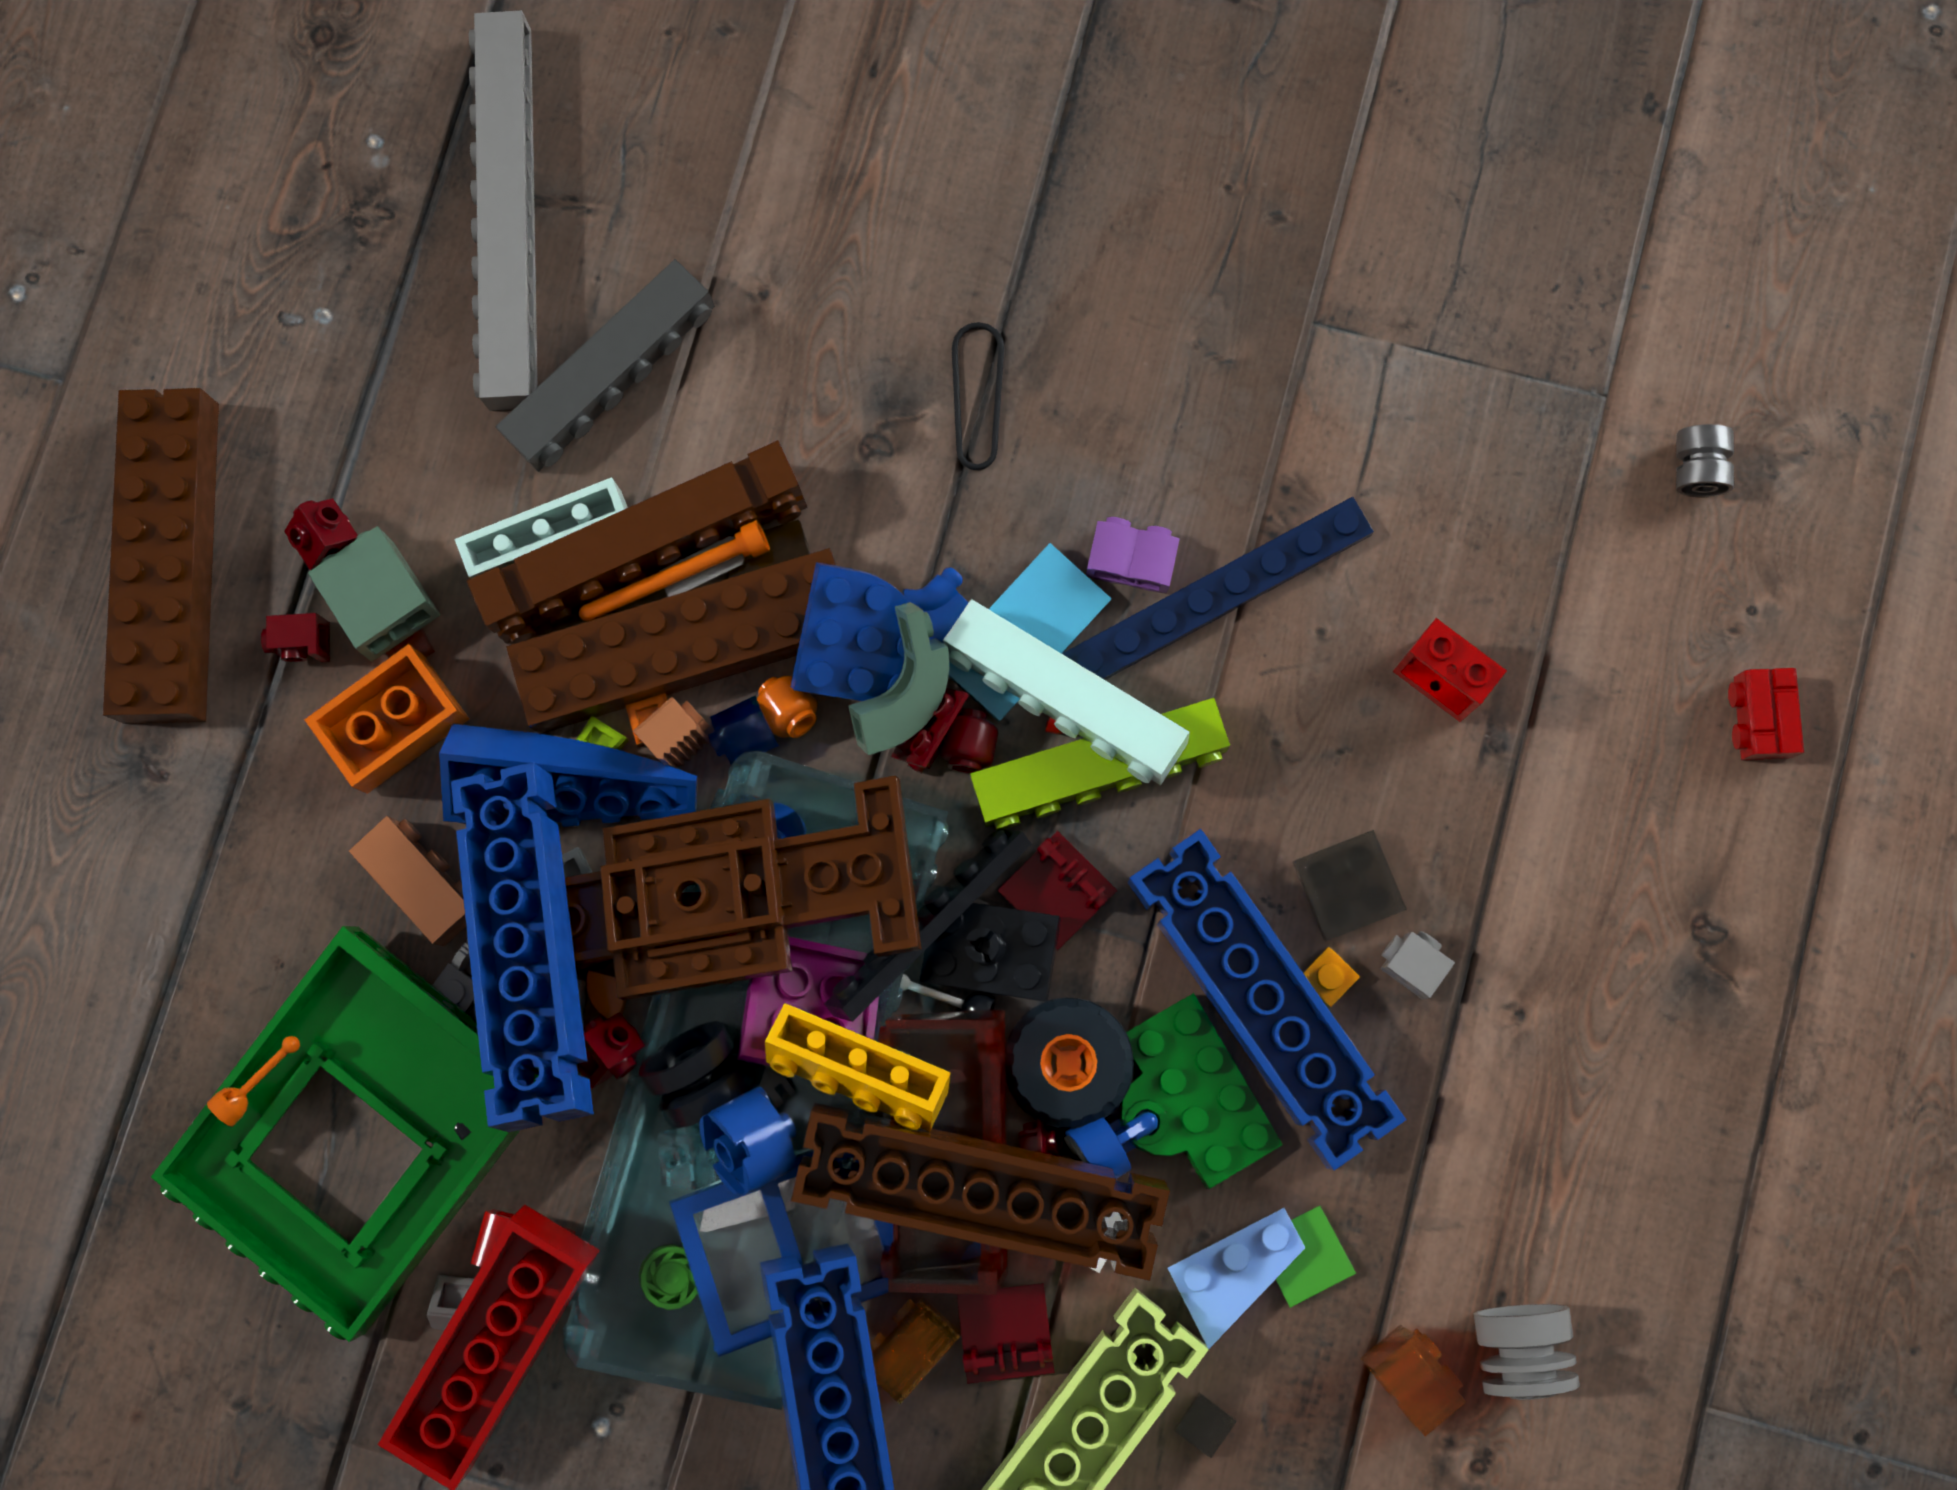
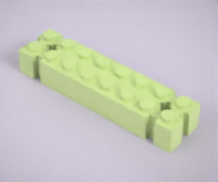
[981,1288,1209,1490]

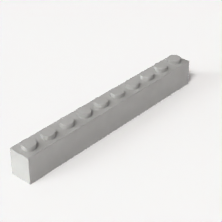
[469,10,538,411]

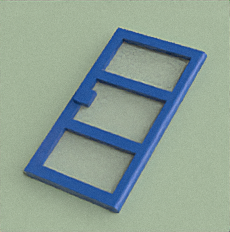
[668,1103,994,1357]

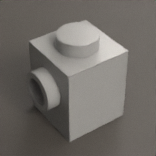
[1380,931,1455,1000]

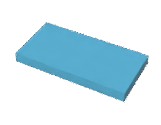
[949,543,1112,722]

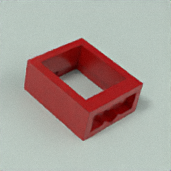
[1392,618,1507,722]

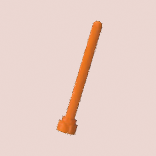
[579,520,770,621]

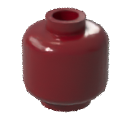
[940,709,998,774]

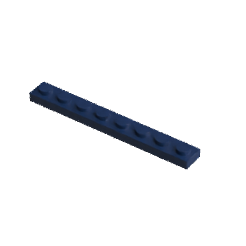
[1062,496,1374,680]

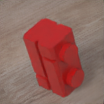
[1728,668,1804,761]

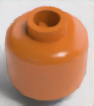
[755,676,818,738]

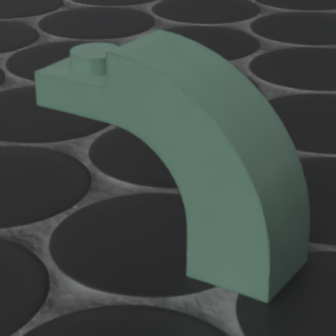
[848,602,949,755]

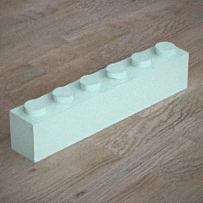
[943,599,1190,785]

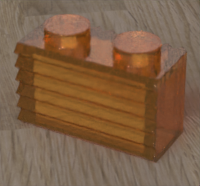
[870,1296,961,1404]

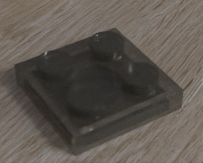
[1292,830,1407,942]

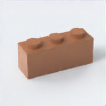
[349,816,466,946]

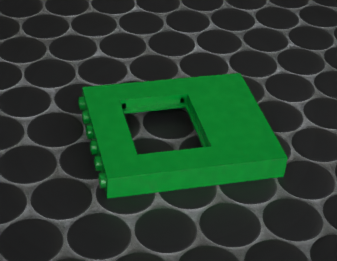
[151,926,539,1342]

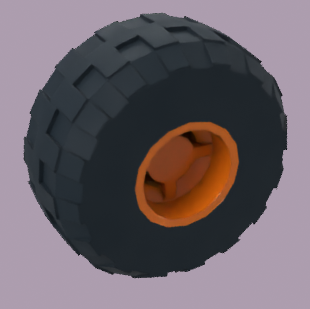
[1003,997,1134,1129]

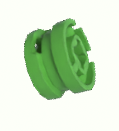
[638,1244,698,1310]

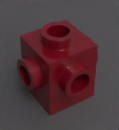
[284,498,358,570]
[577,1012,646,1089]

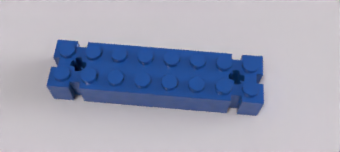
[451,762,594,1132]
[1127,829,1407,1171]
[759,1243,894,1490]

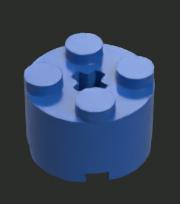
[699,1086,798,1196]

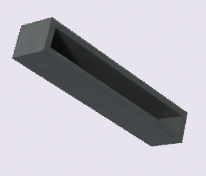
[495,259,715,472]

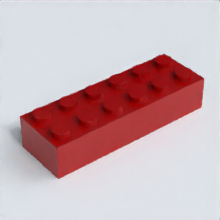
[377,1204,600,1490]

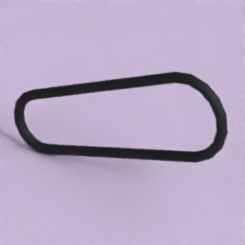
[952,322,1004,470]

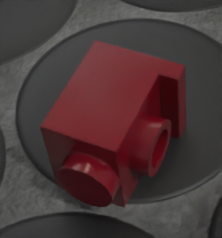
[261,613,330,663]

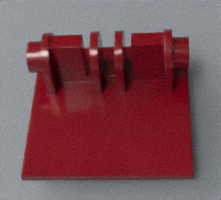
[891,688,969,774]
[997,831,1118,951]
[957,1283,1055,1384]

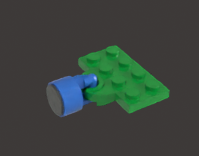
[1064,993,1283,1189]

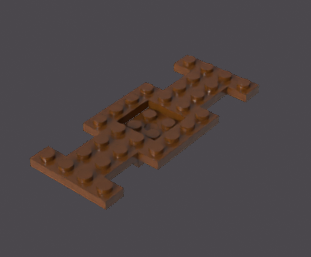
[565,775,922,1000]

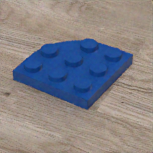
[790,562,909,701]

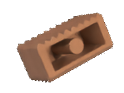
[633,697,710,769]

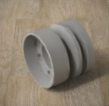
[1473,1304,1580,1400]

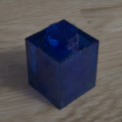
[708,695,778,768]

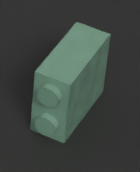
[308,526,441,662]

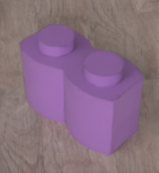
[1086,517,1180,593]

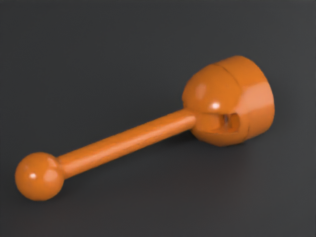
[207,1036,300,1127]

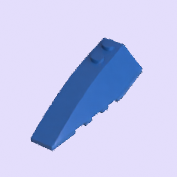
[439,724,697,827]

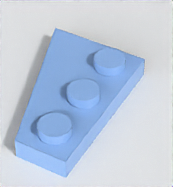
[1168,1208,1305,1349]

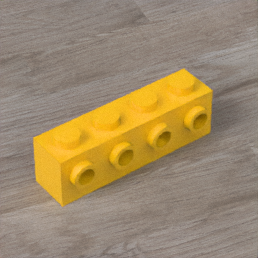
[765,1003,951,1132]

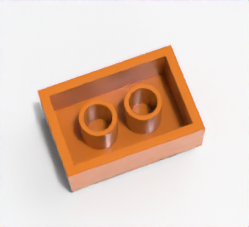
[304,644,470,794]

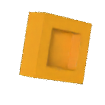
[1303,947,1360,1008]

